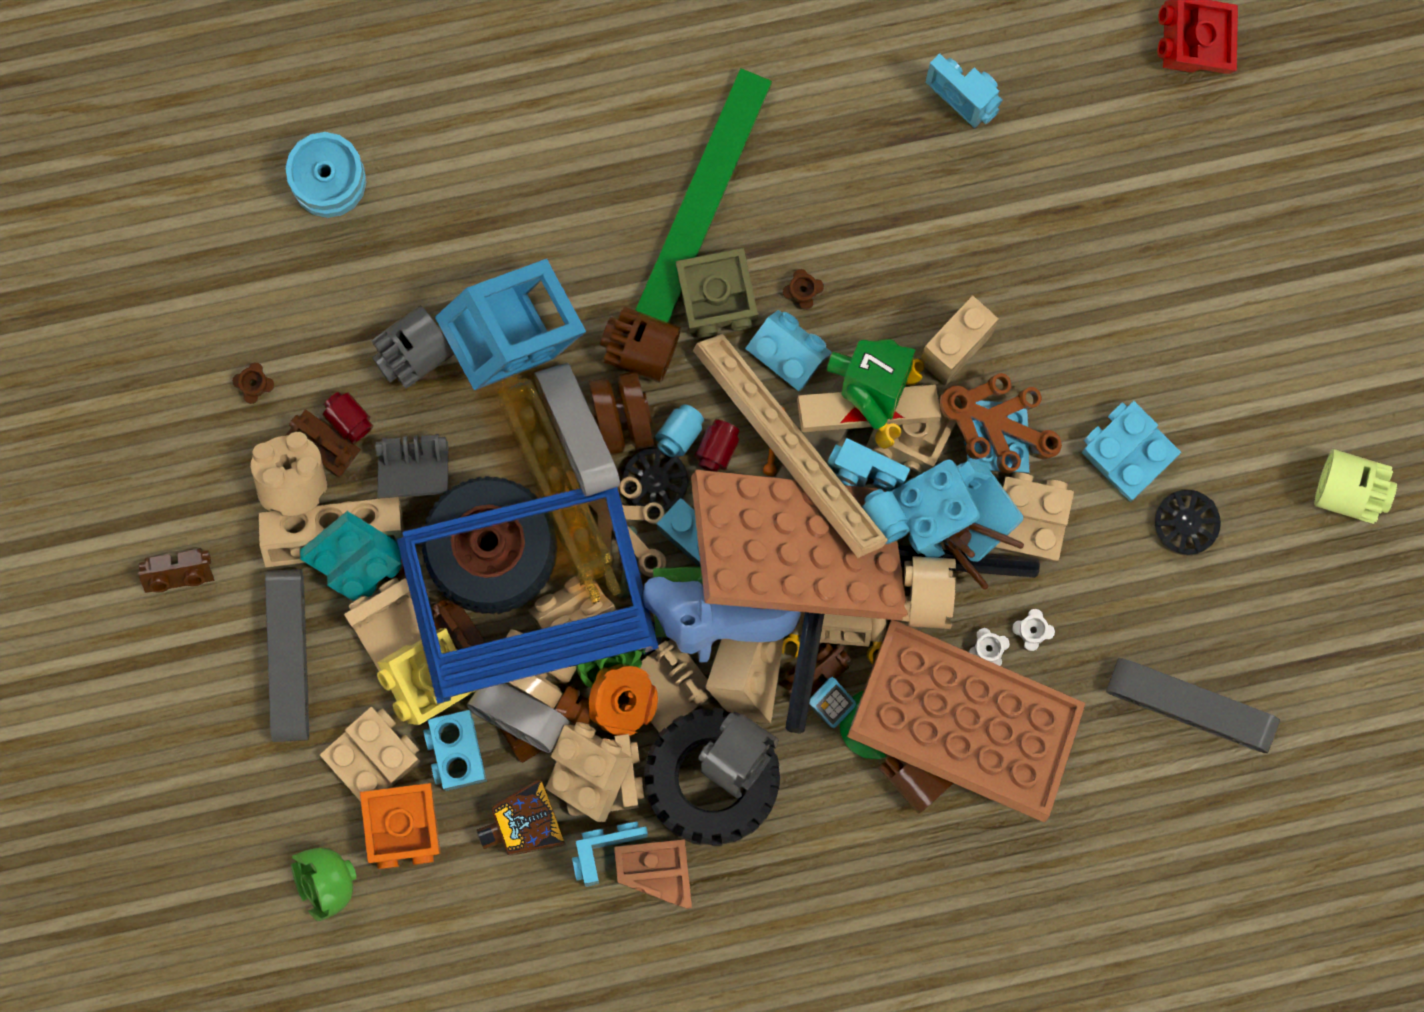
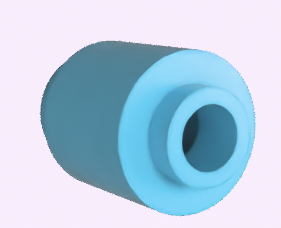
[655,404,704,457]
[862,489,910,544]

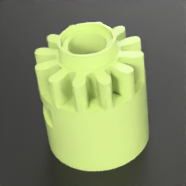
[1314,449,1397,524]

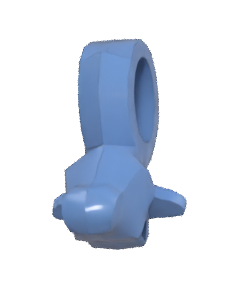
[642,577,801,662]

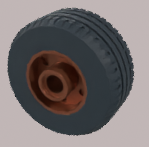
[421,476,557,614]

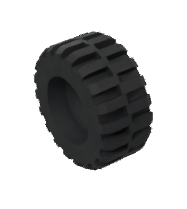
[644,708,780,846]

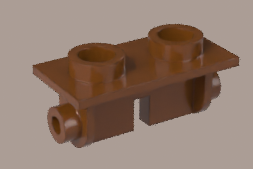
[285,409,361,477]
[138,548,215,593]
[431,599,486,650]
[779,643,852,698]

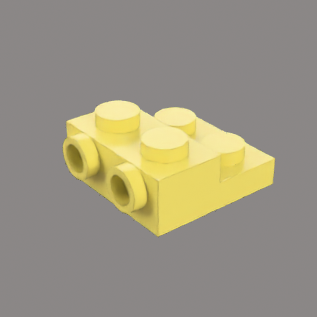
[377,628,475,725]

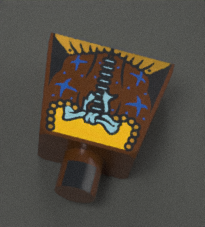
[477,779,566,856]

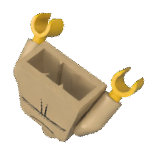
[782,612,886,664]

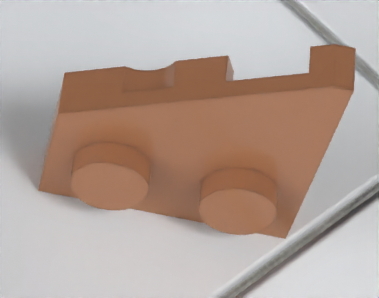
[614,839,692,909]

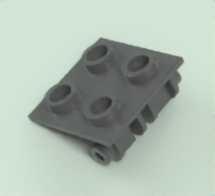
[376,434,448,499]

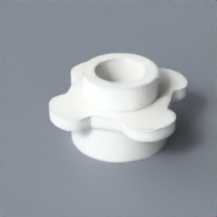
[1012,609,1055,651]
[969,628,1010,666]

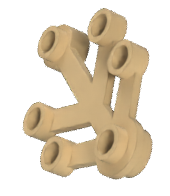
[565,471,668,578]

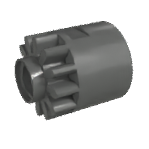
[371,305,454,389]

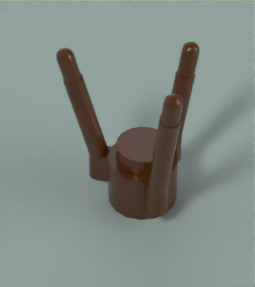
[942,523,1024,590]

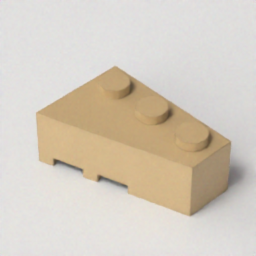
[706,608,784,724]

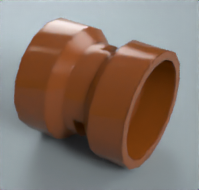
[555,685,592,725]

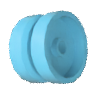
[285,132,367,218]

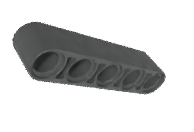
[265,569,309,742]
[1106,658,1280,753]

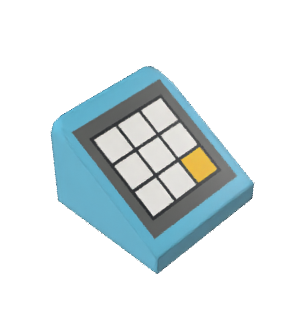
[809,677,856,728]

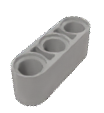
[467,683,570,753]

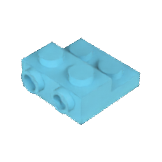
[925,53,1003,128]
[1082,401,1181,502]
[827,438,910,491]

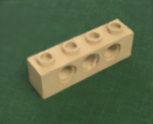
[259,497,404,567]

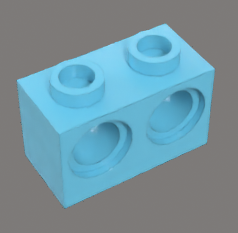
[423,710,487,791]

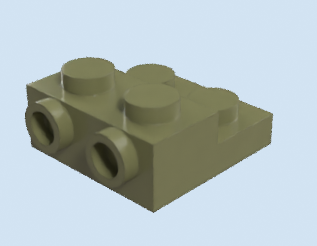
[676,248,758,338]

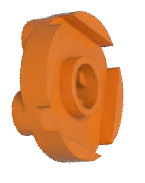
[589,664,658,736]

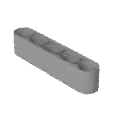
[534,362,620,497]

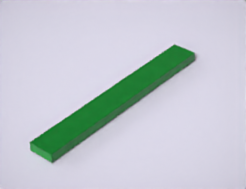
[636,68,772,323]

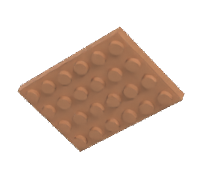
[691,470,908,621]
[847,620,1086,823]

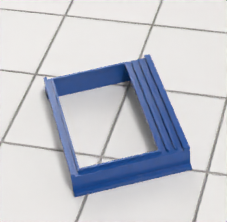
[397,487,659,704]

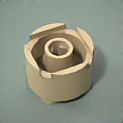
[251,432,327,516]
[902,556,956,629]

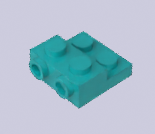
[300,511,402,601]

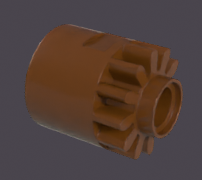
[600,306,681,384]
[879,753,954,814]

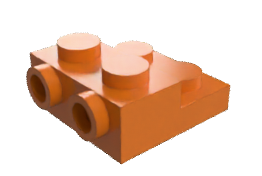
[360,783,441,869]

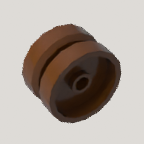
[589,371,654,455]

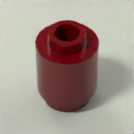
[322,392,374,444]
[695,419,740,472]

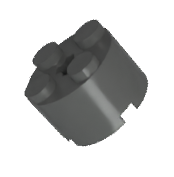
[698,713,779,798]

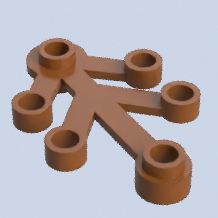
[940,373,1062,473]

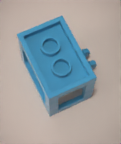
[435,259,586,391]

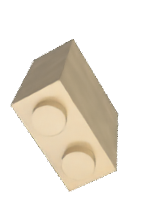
[921,295,999,386]

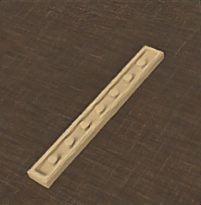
[693,334,888,558]

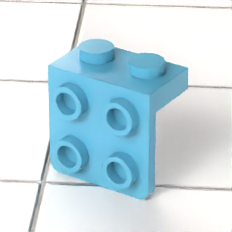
[892,460,980,558]
[957,461,1023,562]
[572,822,648,887]

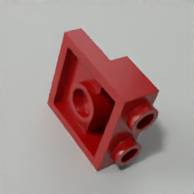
[1157,0,1238,74]

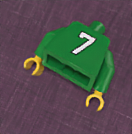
[827,339,924,449]

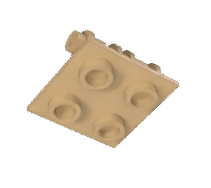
[640,639,713,733]

